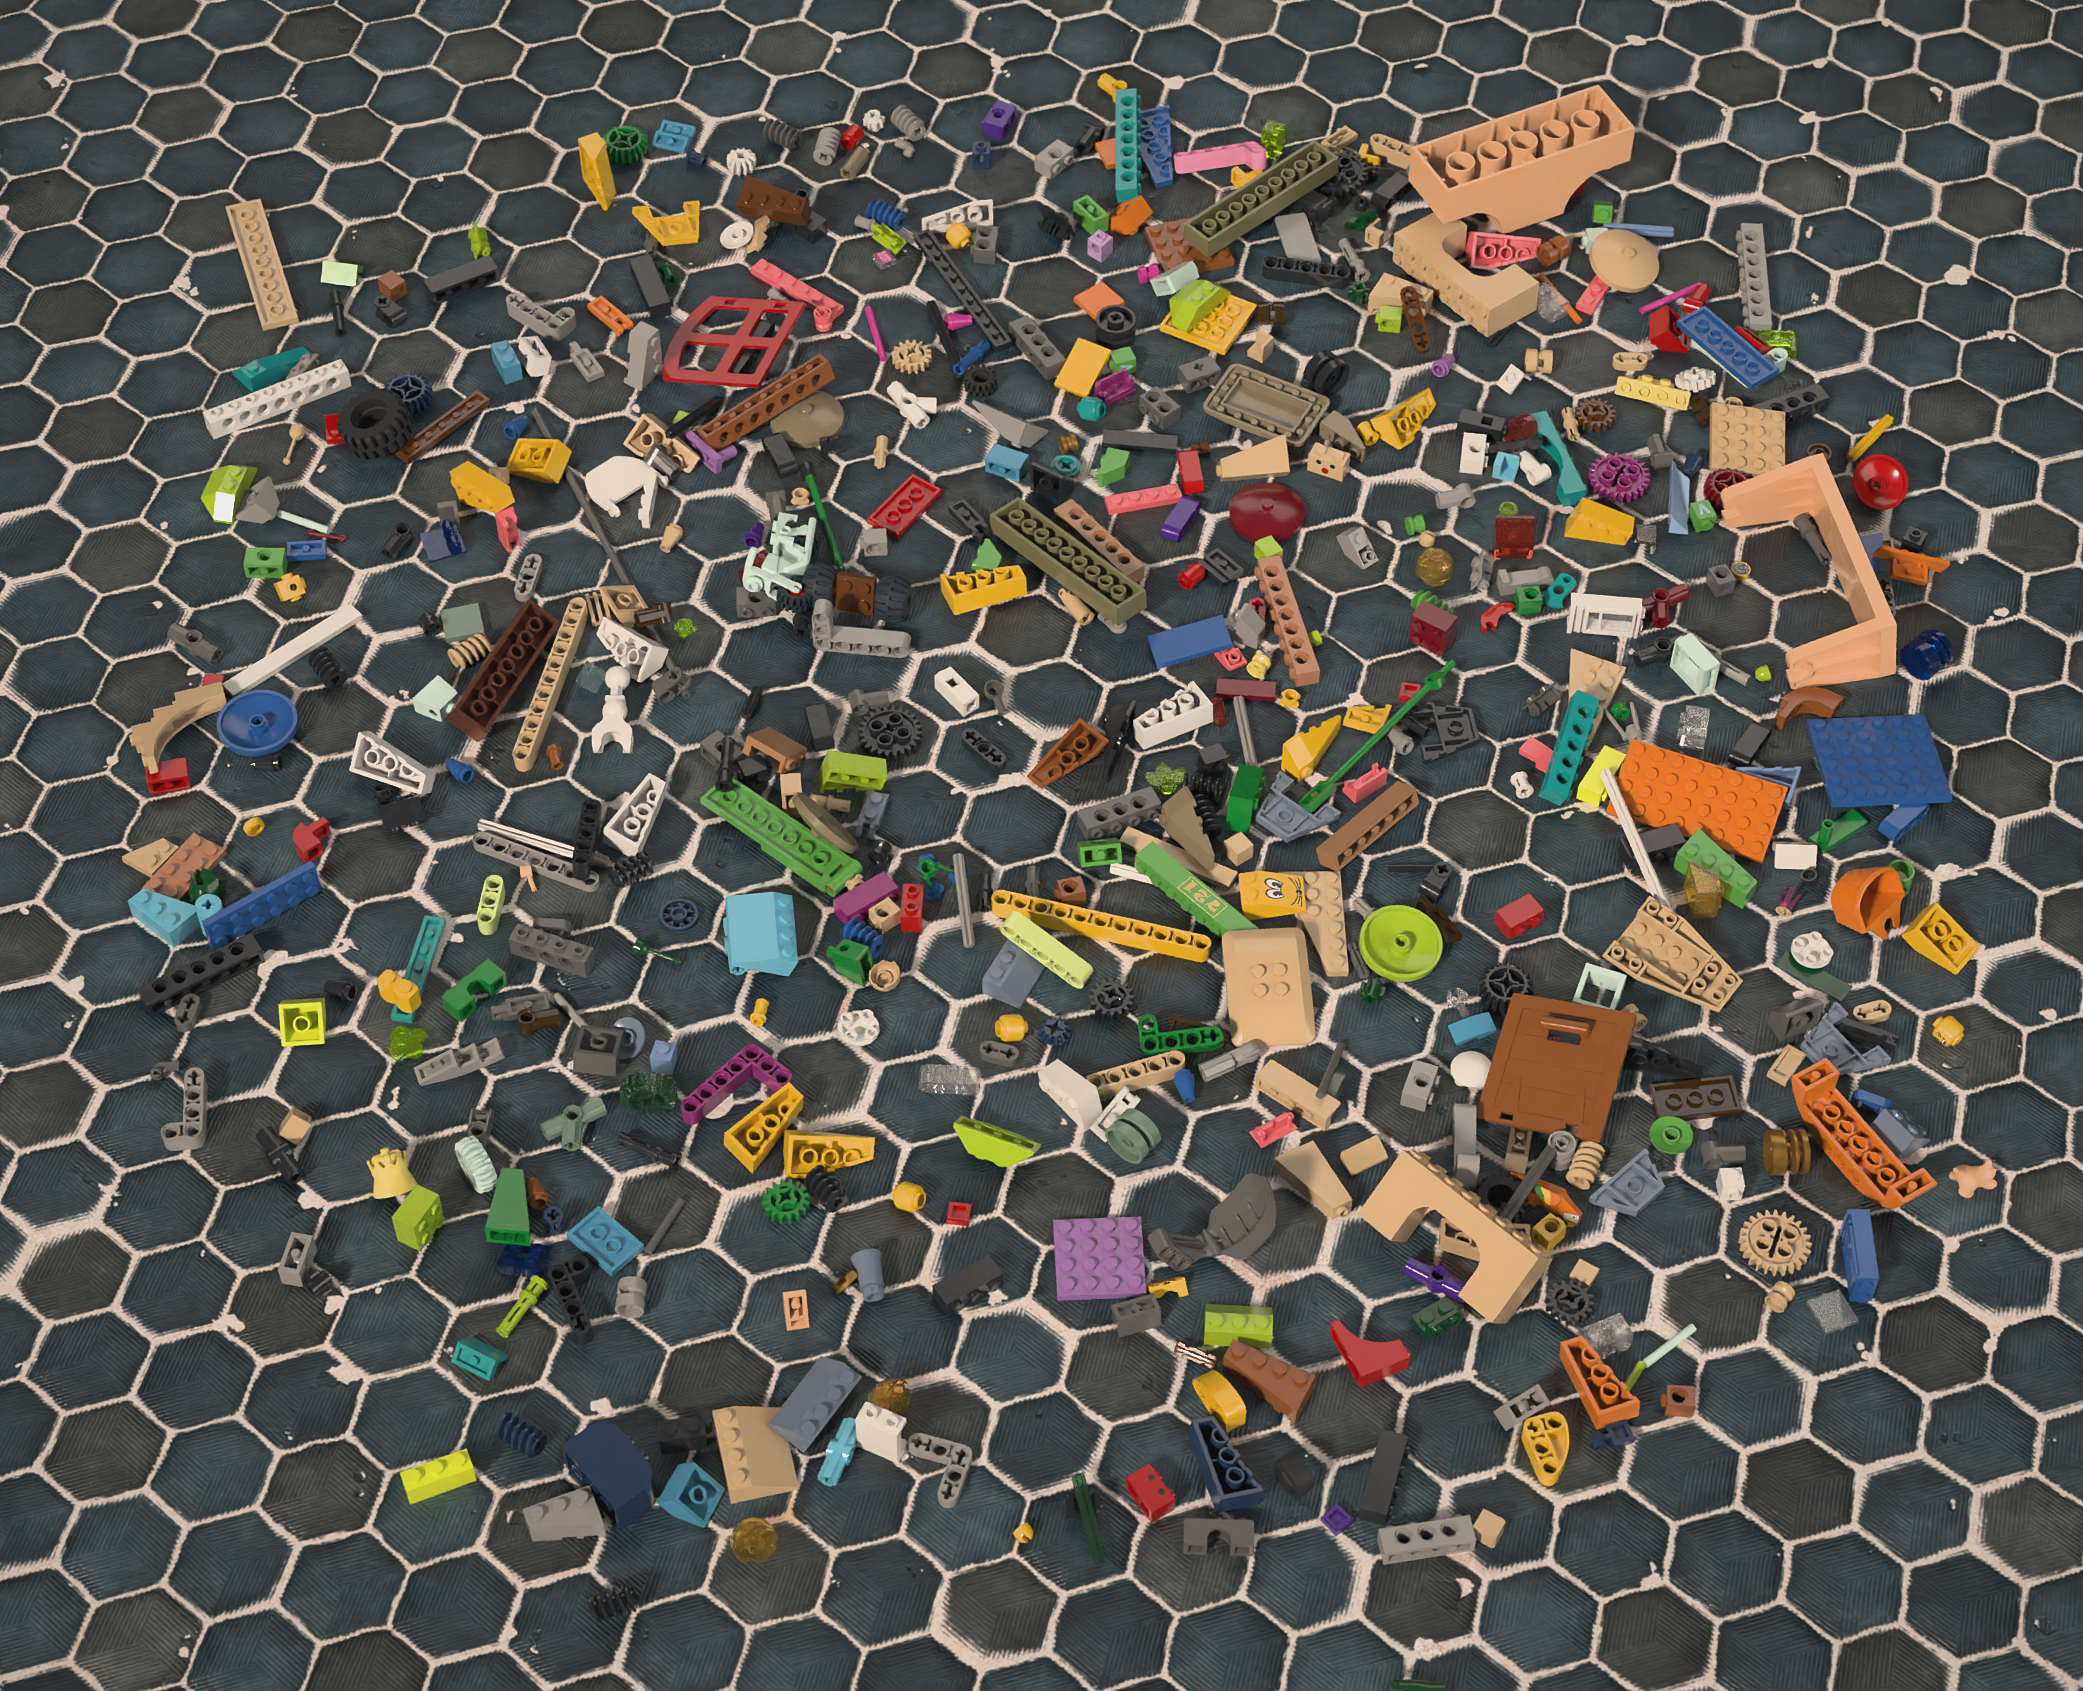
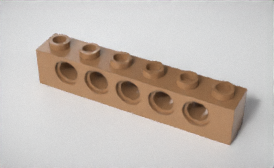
[1054,499,1144,583]

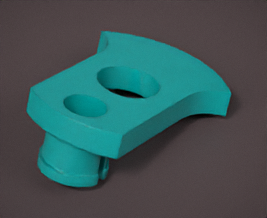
[1541,573,1577,609]

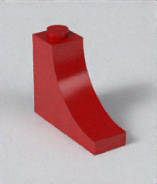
[1329,1319,1411,1388]

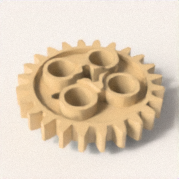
[1738,1210,1812,1276]

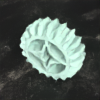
[455,1135,498,1194]

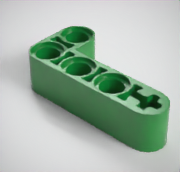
[1138,1014,1225,1057]

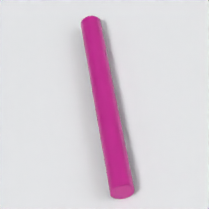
[1639,282,1701,314]
[865,306,887,362]

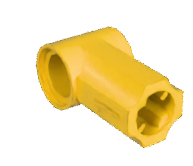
[1098,73,1127,103]

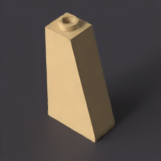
[1216,435,1290,482]
[1274,1141,1352,1220]

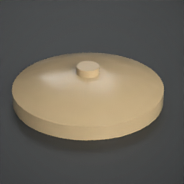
[1589,229,1659,293]

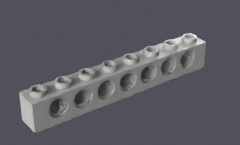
[1736,223,1772,338]

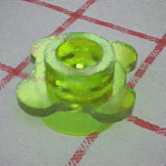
[673,618,697,638]

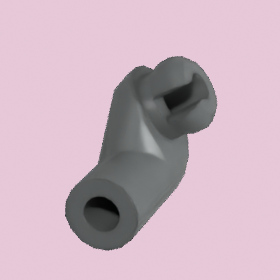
[150,1061,181,1080]

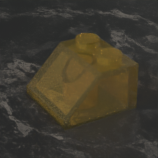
[1683,861,1724,919]

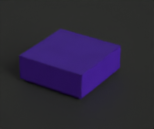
[1320,1504,1354,1536]

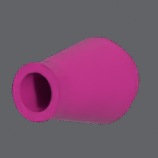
[944,313,972,331]

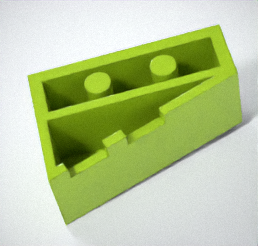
[817,750,887,794]

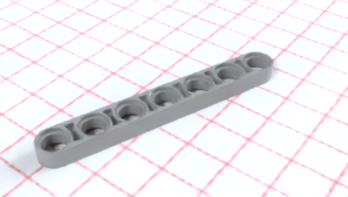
[472,831,600,892]

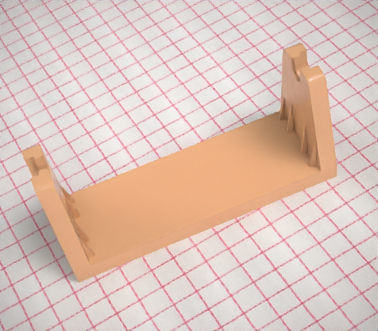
[1721,453,1897,690]

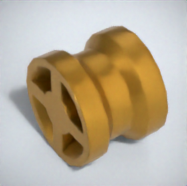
[1058,433,1078,454]

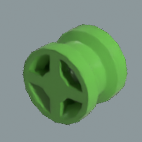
[1405,514,1425,535]

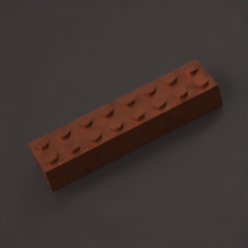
[445,599,560,742]

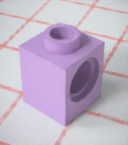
[1087,230,1113,263]

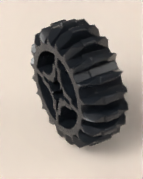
[1477,962,1534,1015]

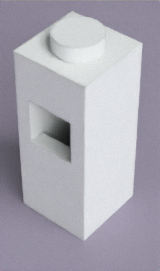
[935,667,979,717]

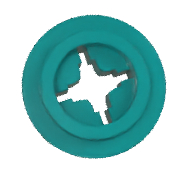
[1051,454,1081,477]

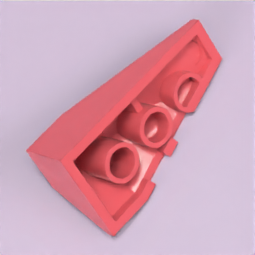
[1465,232,1541,270]

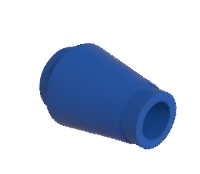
[504,415,530,439]
[446,759,474,784]
[1173,1069,1196,1103]

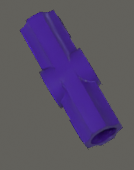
[1403,1256,1467,1303]

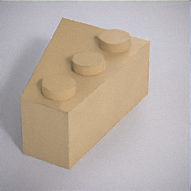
[1368,273,1434,318]

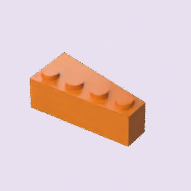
[1559,1336,1640,1430]

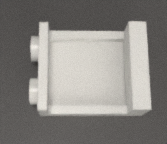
[855,1402,908,1463]

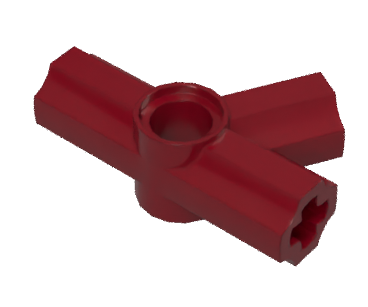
[1642,584,1690,628]

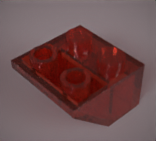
[1492,515,1535,559]

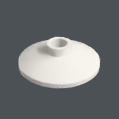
[720,222,754,249]

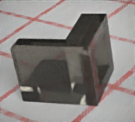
[1634,524,1656,554]

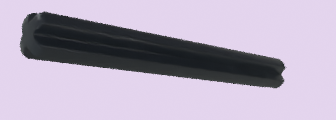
[664,395,723,440]

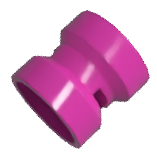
[1137,264,1159,284]

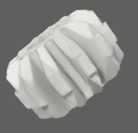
[727,147,756,176]

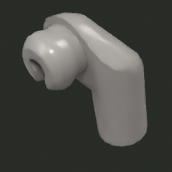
[895,138,915,158]

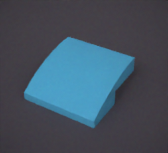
[651,120,697,154]

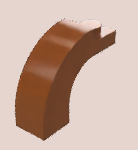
[1775,687,1844,731]

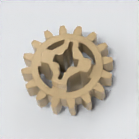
[892,340,932,374]

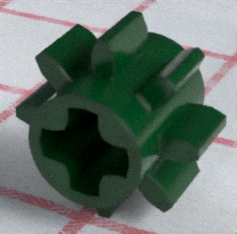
[1347,282,1370,305]
[1359,978,1386,1005]

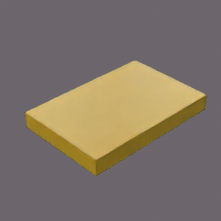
[1054,338,1112,397]

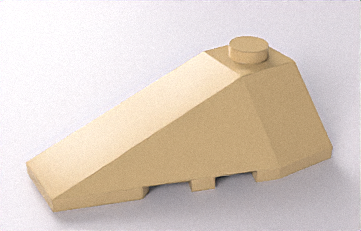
[623,413,701,473]

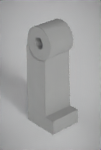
[1496,566,1554,596]

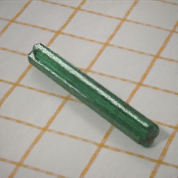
[1071,1473,1107,1564]

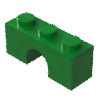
[442,959,508,1022]

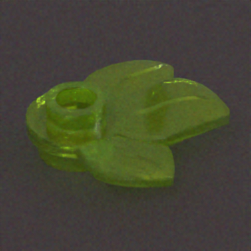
[1146,762,1185,795]
[389,1026,428,1061]

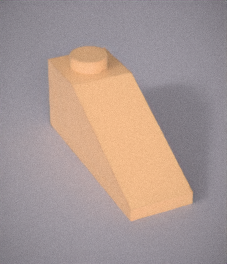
[783,1289,809,1331]

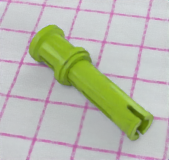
[496,1275,549,1338]

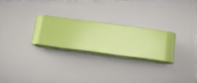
[1000,911,1093,989]

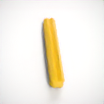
[1846,414,1894,462]

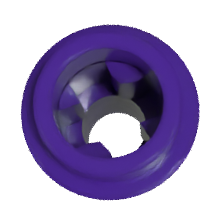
[743,522,764,548]

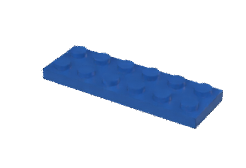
[1676,306,1779,390]
[202,861,321,951]

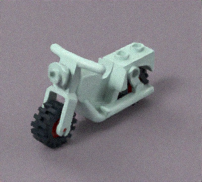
[742,512,822,613]

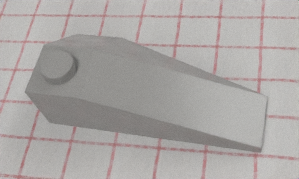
[972,400,1049,449]

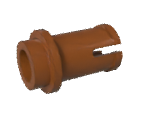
[546,744,564,770]

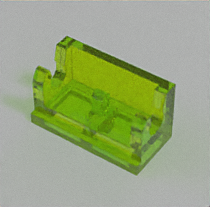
[1261,120,1286,159]

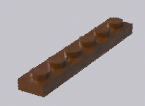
[395,390,490,465]

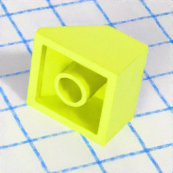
[278,998,326,1046]

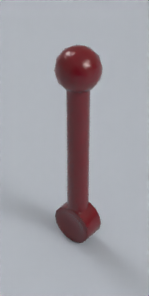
[307,530,346,543]

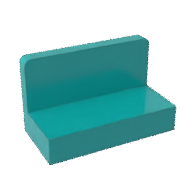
[451,1337,508,1381]

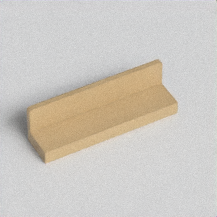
[1255,1060,1340,1131]

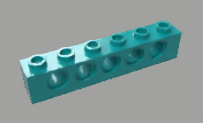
[1538,690,1599,806]

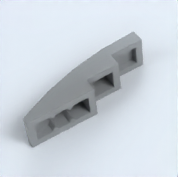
[414,1037,505,1086]

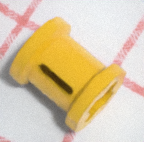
[1356,421,1379,446]

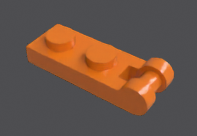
[587,296,634,336]

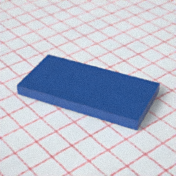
[1147,615,1233,669]

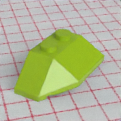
[1169,280,1231,334]
[201,465,257,524]
[953,1115,1041,1167]

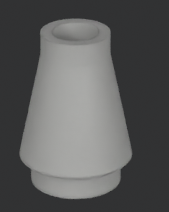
[1387,727,1414,755]

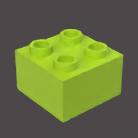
[392,1184,444,1251]

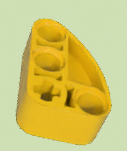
[1192,1370,1246,1433]
[1521,1412,1569,1486]

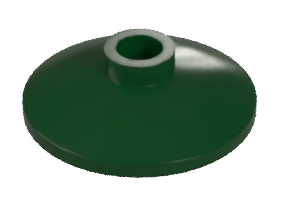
[1344,210,1378,232]

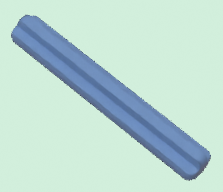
[1603,223,1674,237]

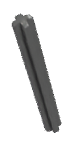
[1499,1146,1556,1221]

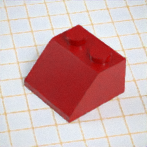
[1649,305,1690,353]

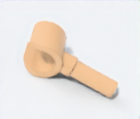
[520,865,537,892]

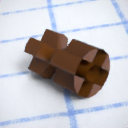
[1191,441,1210,454]

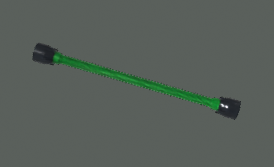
[799,462,850,573]

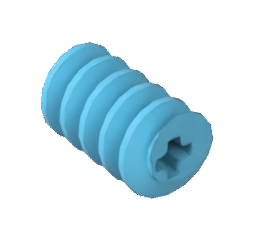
[195,894,223,937]

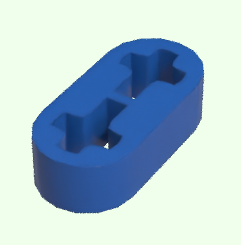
[1850,1090,1893,1116]

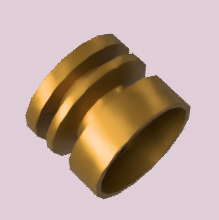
[1763,1129,1811,1176]

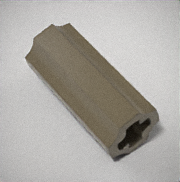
[840,146,869,180]

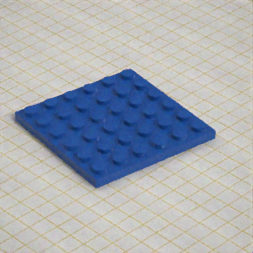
[1806,714,1953,808]

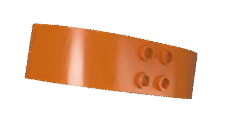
[1791,1058,1937,1208]

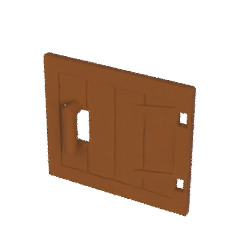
[1476,993,1637,1143]

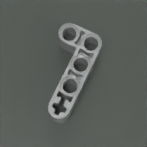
[506,293,576,342]
[161,1067,208,1151]

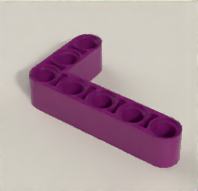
[681,1044,793,1125]

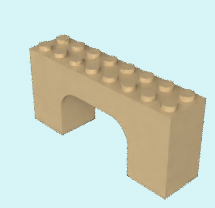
[1393,212,1539,337]
[1358,1150,1553,1324]

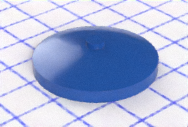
[217,690,298,756]

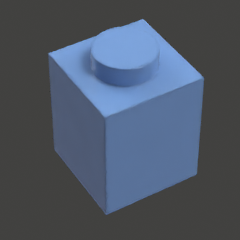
[650,1040,678,1075]

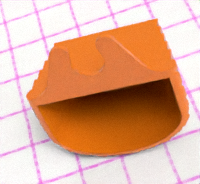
[1830,866,1905,940]

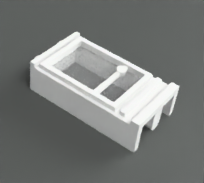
[1566,593,1645,639]

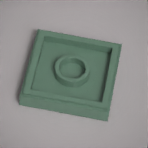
[440,603,485,643]

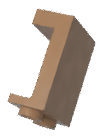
[742,727,807,774]

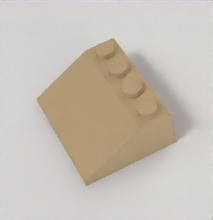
[712,1406,799,1504]

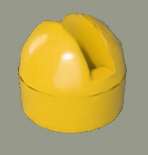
[1013,1522,1033,1543]

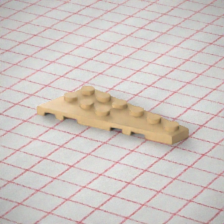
[1568,648,1626,755]
[1279,871,1349,977]

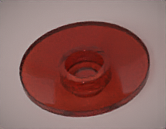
[1504,414,1538,440]

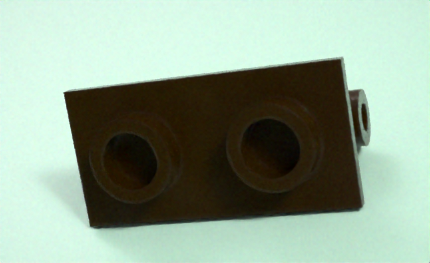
[1689,390,1710,428]

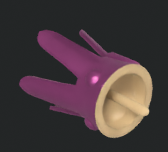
[1775,887,1801,917]

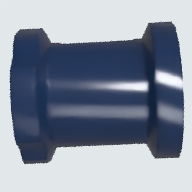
[685,148,709,169]
[544,1206,566,1235]

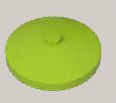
[1359,905,1443,982]

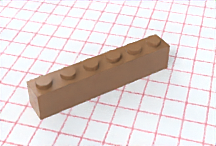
[1316,781,1419,872]

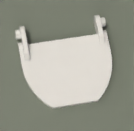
[585,456,669,517]

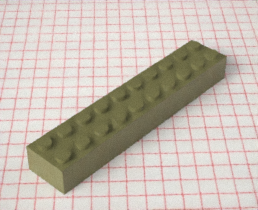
[1184,140,1339,257]
[990,497,1147,626]

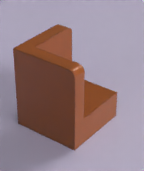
[377,270,407,302]

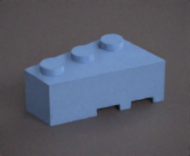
[1735,766,1801,810]

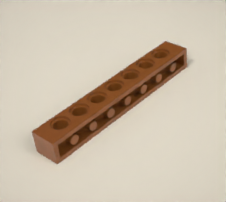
[697,354,835,452]

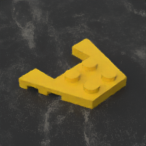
[632,201,700,246]

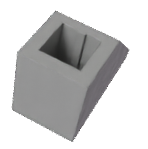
[1336,526,1378,569]
[1234,603,1265,649]

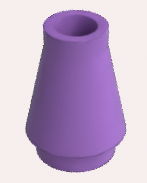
[1432,353,1455,377]

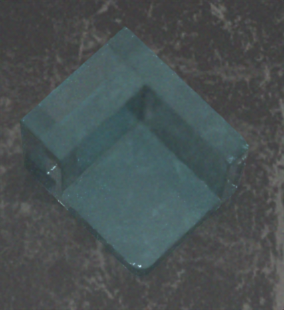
[576,660,606,693]

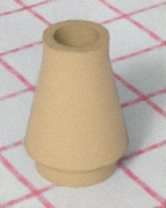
[660,523,683,553]

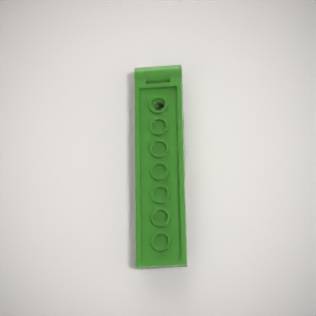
[700,777,863,897]

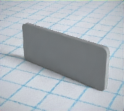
[1275,213,1322,262]

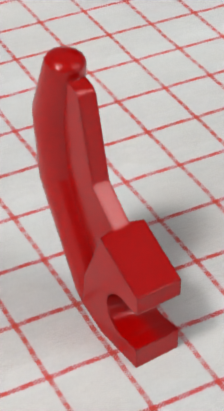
[1480,602,1515,633]

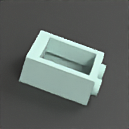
[1670,633,1720,696]
[1572,963,1627,1010]

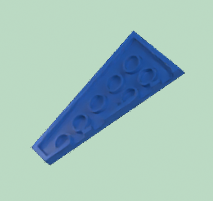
[1138,105,1173,188]

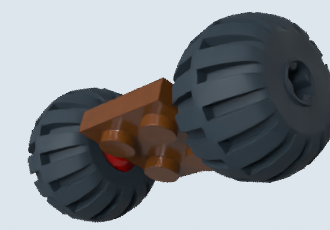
[801,563,912,623]

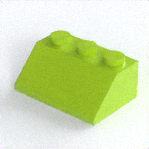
[1204,1304,1273,1348]

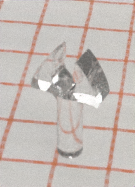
[1446,987,1471,1019]

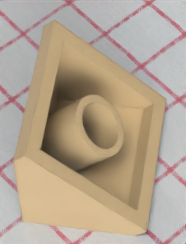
[599,585,648,628]

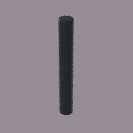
[1388,864,1435,872]

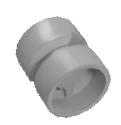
[1547,1131,1576,1171]
[615,1276,647,1318]

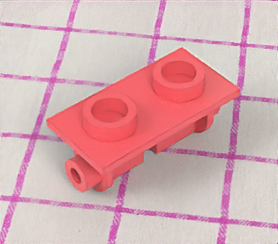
[1250,1112,1297,1148]

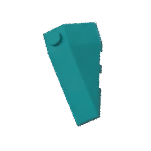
[232,347,311,393]

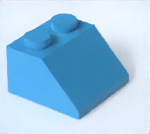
[657,1462,725,1528]

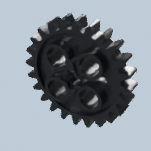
[1316,151,1369,199]
[858,706,923,762]

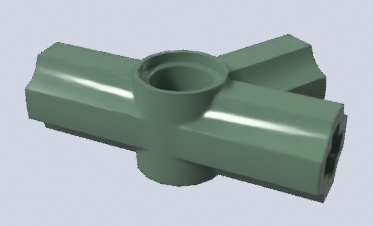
[540,1097,607,1151]

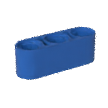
[1878,803,1930,843]

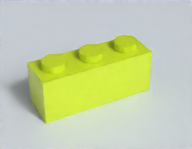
[1576,745,1626,808]
[400,1449,477,1505]

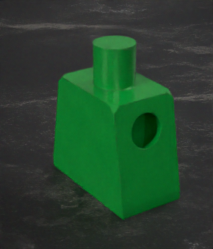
[826,939,874,987]

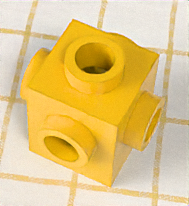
[274,572,306,602]

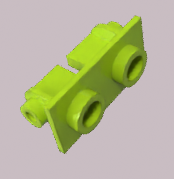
[468,222,491,259]
[871,223,906,256]

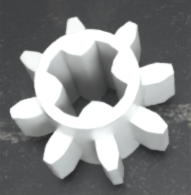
[863,110,885,132]

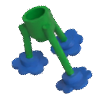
[917,854,969,902]

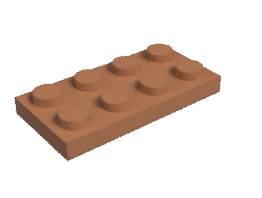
[141,833,227,901]

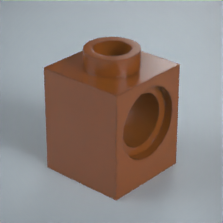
[1054,876,1086,906]
[1660,1385,1695,1418]

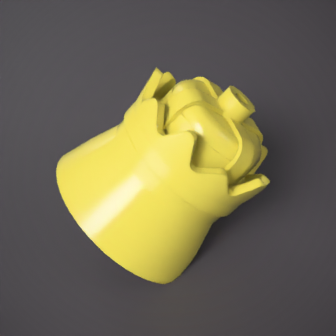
[367,1147,418,1199]

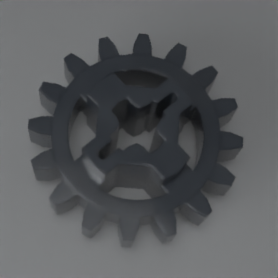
[1089,978,1134,1021]
[1545,1279,1594,1326]

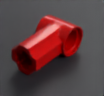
[1682,283,1711,314]

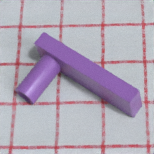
[681,428,737,474]

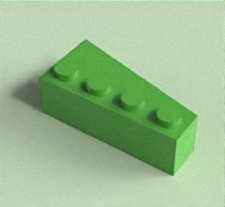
[1673,828,1758,909]

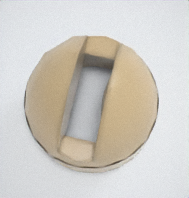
[1419,530,1435,547]

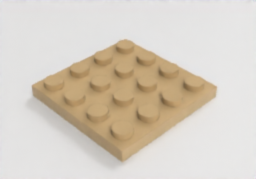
[1709,402,1785,477]

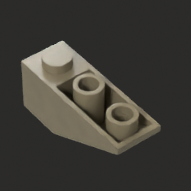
[1319,410,1365,462]

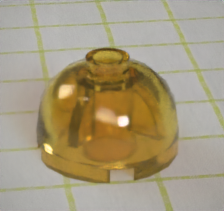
[1415,547,1454,586]
[868,1378,910,1416]
[730,1517,778,1565]

